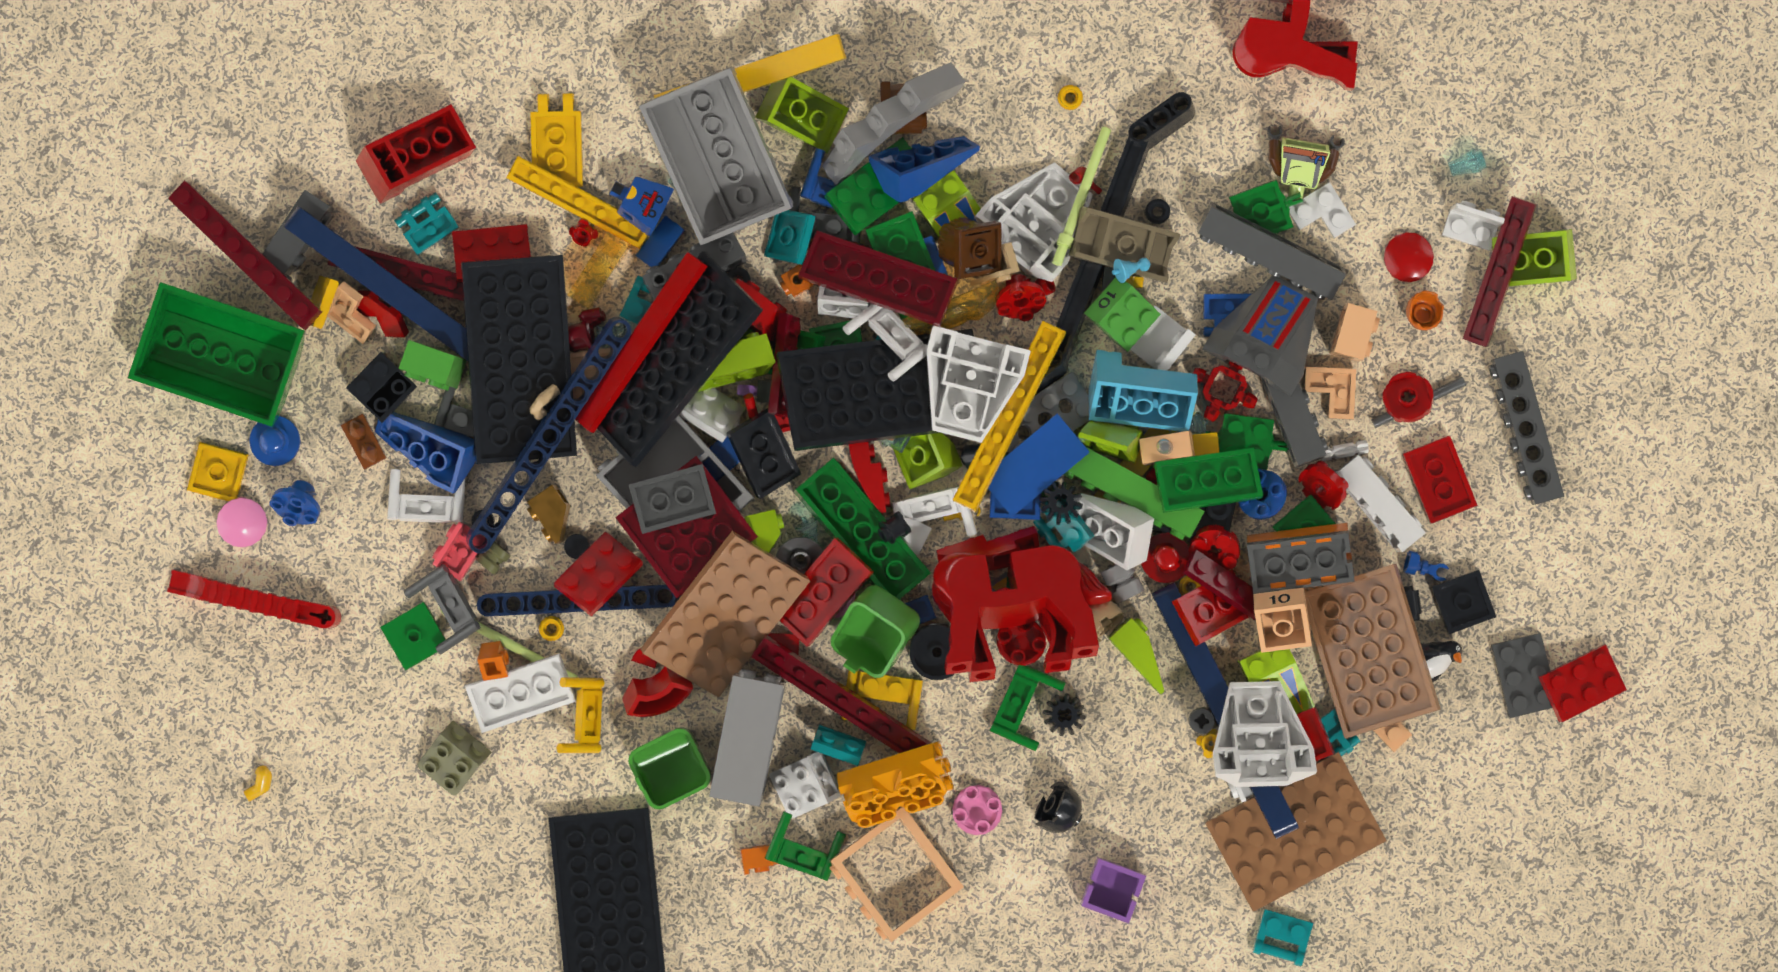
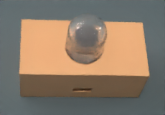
[1139,431,1195,466]

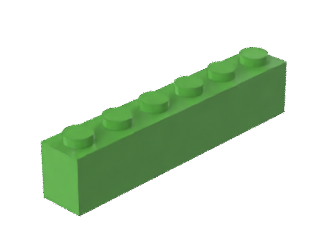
[1063,446,1205,540]

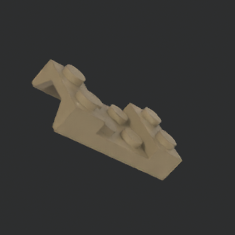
[1069,207,1180,283]

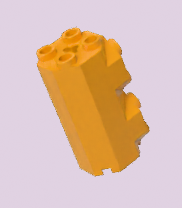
[837,741,954,828]

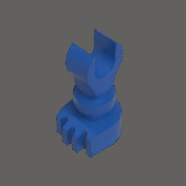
[1403,551,1449,581]

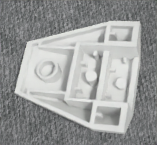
[975,162,1093,282]
[926,326,1031,443]
[1213,681,1317,787]

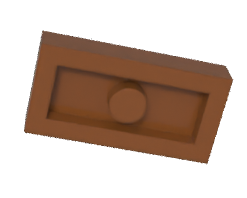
[341,414,387,470]

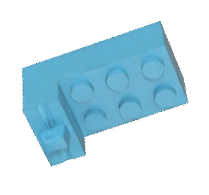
[1088,350,1198,432]

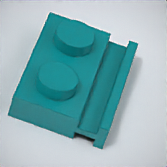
[811,724,867,766]

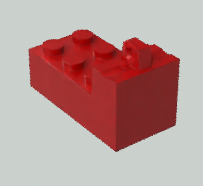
[356,104,476,204]

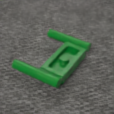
[989,665,1066,751]
[765,811,847,881]

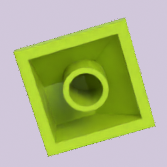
[891,433,963,489]
[744,509,785,553]

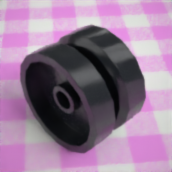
[910,623,954,680]

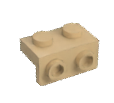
[970,242,1020,289]

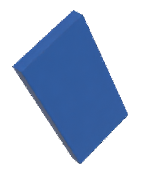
[988,413,1090,517]

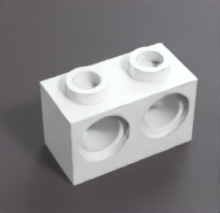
[818,286,870,318]

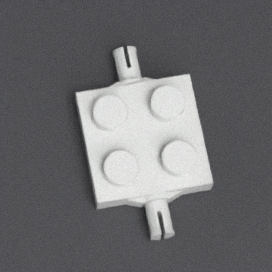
[680,388,746,443]

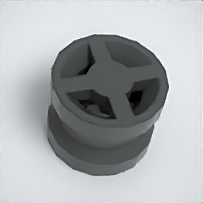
[1188,708,1215,734]

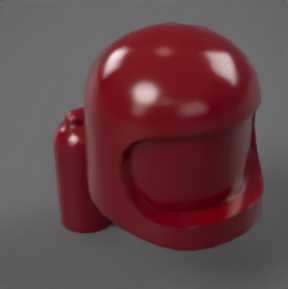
[568,307,606,353]

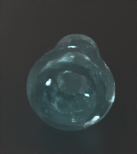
[1448,149,1487,177]

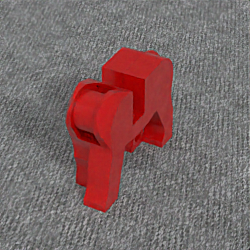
[1232,0,1358,91]
[932,545,1112,682]

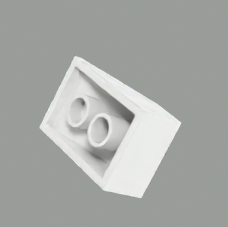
[1076,493,1154,570]

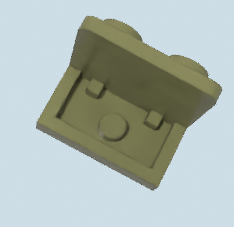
[418,721,492,796]

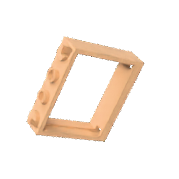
[829,807,964,942]

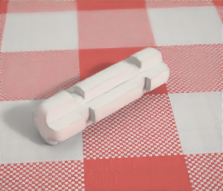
[1321,440,1369,461]

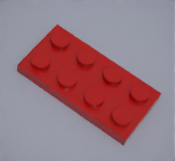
[779,538,874,647]

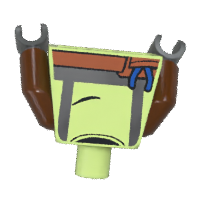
[1267,126,1345,199]

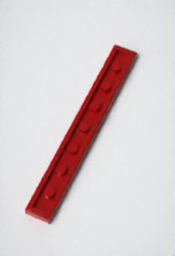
[575,252,708,433]

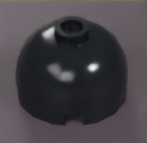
[1034,781,1082,833]

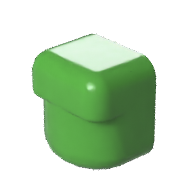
[831,585,920,678]
[628,727,712,810]

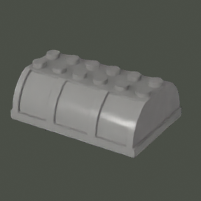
[639,66,793,245]

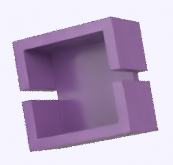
[1080,856,1146,924]

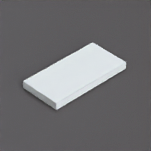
[465,653,576,733]

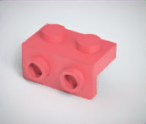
[432,522,485,581]

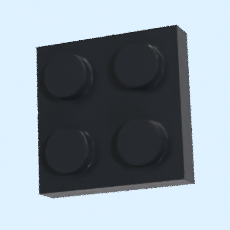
[1431,570,1496,634]

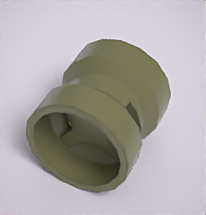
[476,541,511,575]

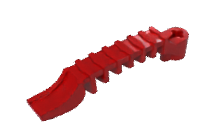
[167,570,342,629]

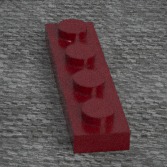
[768,313,801,417]
[1182,550,1256,621]

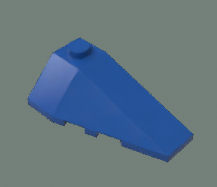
[869,136,980,203]
[375,412,475,494]

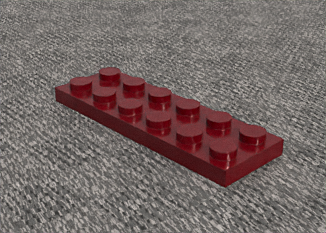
[798,231,958,327]

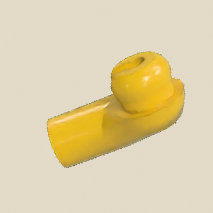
[244,765,272,802]

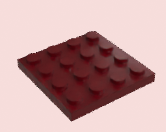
[615,456,758,598]

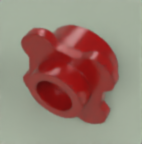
[569,219,599,247]

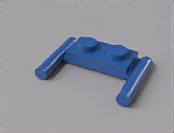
[800,148,836,209]

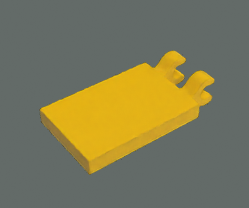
[530,93,583,187]

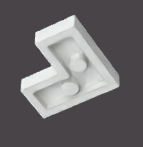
[1289,182,1356,238]

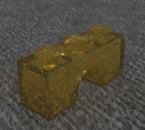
[567,232,630,309]

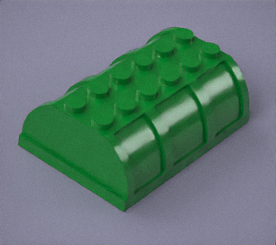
[128,282,306,427]

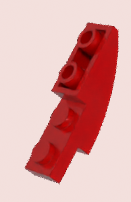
[849,442,891,513]
[936,526,1039,571]

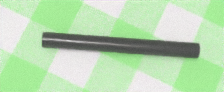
[1371,377,1466,428]

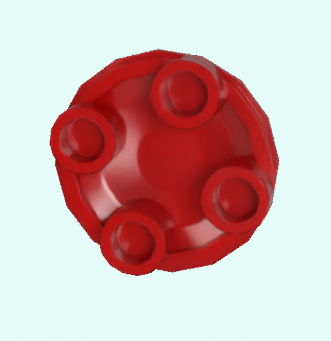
[1384,232,1434,282]
[996,622,1047,666]

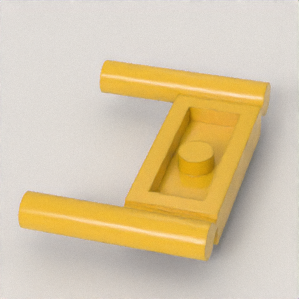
[841,670,923,730]
[556,677,605,753]

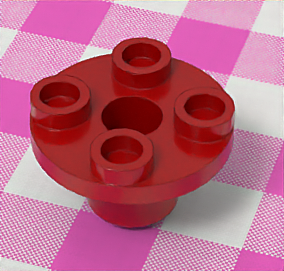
[996,274,1046,322]
[1141,533,1190,583]

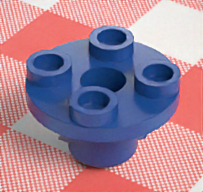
[250,416,301,466]
[1238,469,1287,520]
[269,480,321,526]

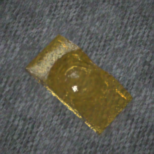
[902,280,1000,335]

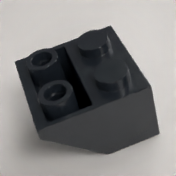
[346,352,417,423]

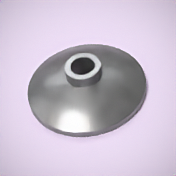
[776,537,823,574]

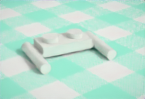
[843,304,927,381]
[387,469,466,523]
[891,486,977,550]

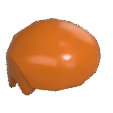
[1405,290,1444,331]

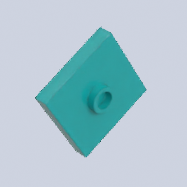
[764,210,816,265]

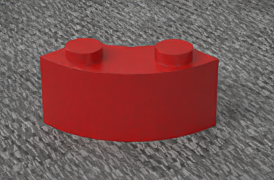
[735,278,788,345]
[622,667,693,717]

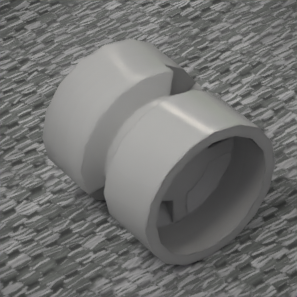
[1100,564,1145,604]

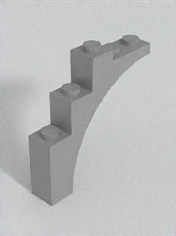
[822,62,965,186]

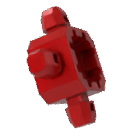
[1192,361,1258,422]

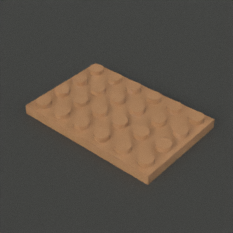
[640,531,810,698]
[1305,564,1441,738]
[1205,751,1387,912]

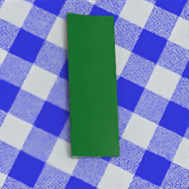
[794,458,931,600]

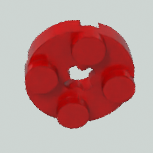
[1383,372,1434,422]
[1298,461,1349,510]
[1189,525,1240,570]

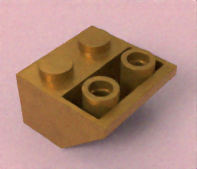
[527,485,570,544]

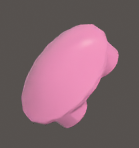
[216,497,267,547]
[952,785,1002,835]

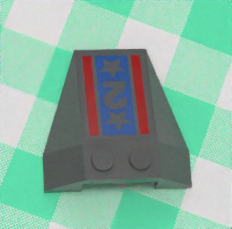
[1202,275,1318,397]

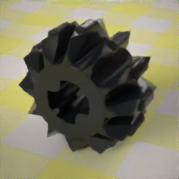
[1040,482,1083,525]
[1043,693,1086,736]

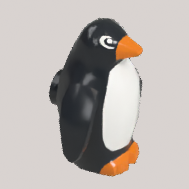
[1421,641,1462,682]

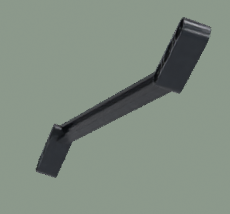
[1035,92,1195,395]

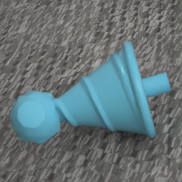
[1112,258,1151,283]

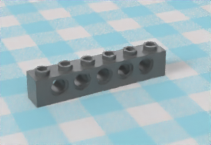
[1489,351,1565,505]

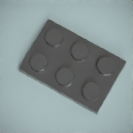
[629,464,716,534]
[1491,633,1552,718]

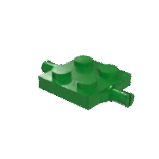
[1229,179,1303,234]
[1203,413,1288,470]

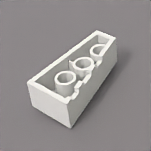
[1336,455,1426,552]

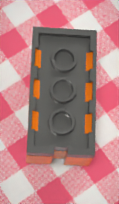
[1247,523,1355,594]

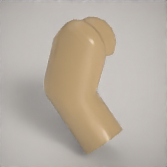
[530,384,560,420]

